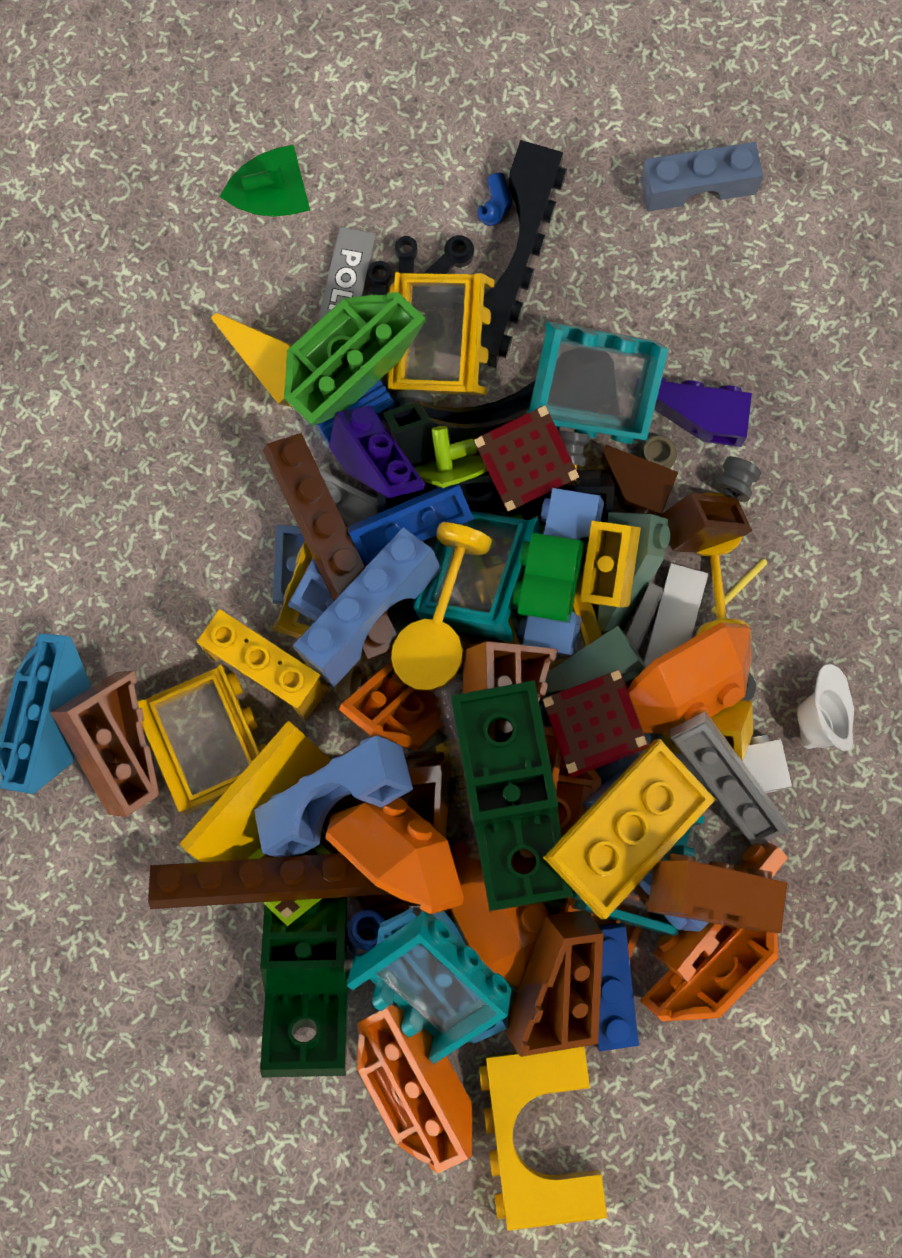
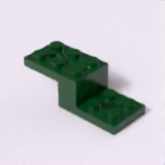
[451,680,573,912]
[260,897,349,1078]

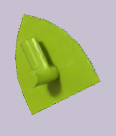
[414,426,488,488]

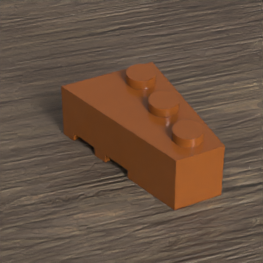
[463,641,558,742]
[50,671,159,817]
[647,854,787,933]
[504,910,604,1057]

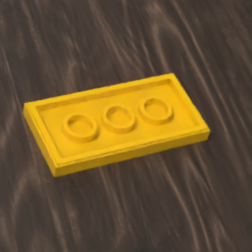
[179,721,331,862]
[543,739,716,919]

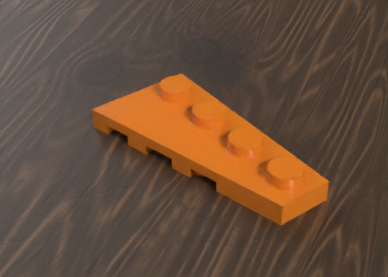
[652,842,788,982]

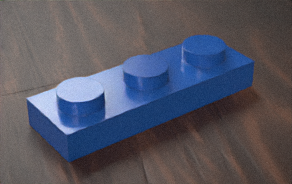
[348,483,474,566]
[596,923,639,1052]

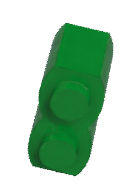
[513,533,584,623]

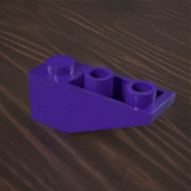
[633,377,752,447]
[329,405,425,498]

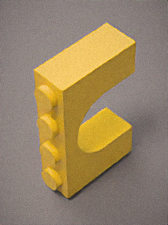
[479,1046,608,1231]

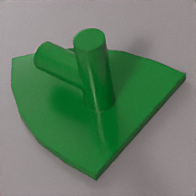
[219,144,310,217]

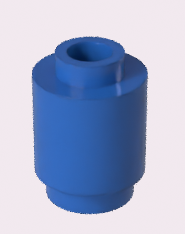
[346,910,386,956]

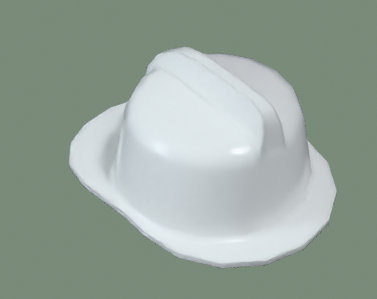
[797,664,854,751]

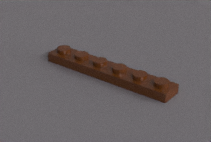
[263,433,397,663]
[148,853,390,909]

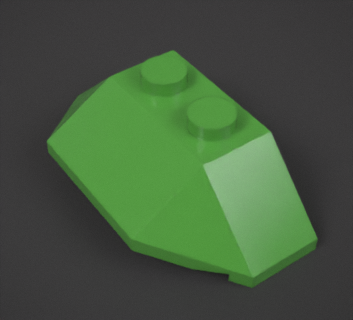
[284,292,426,426]

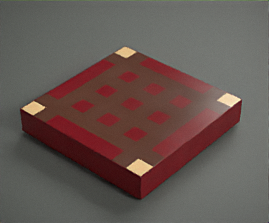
[473,405,580,512]
[542,669,649,777]

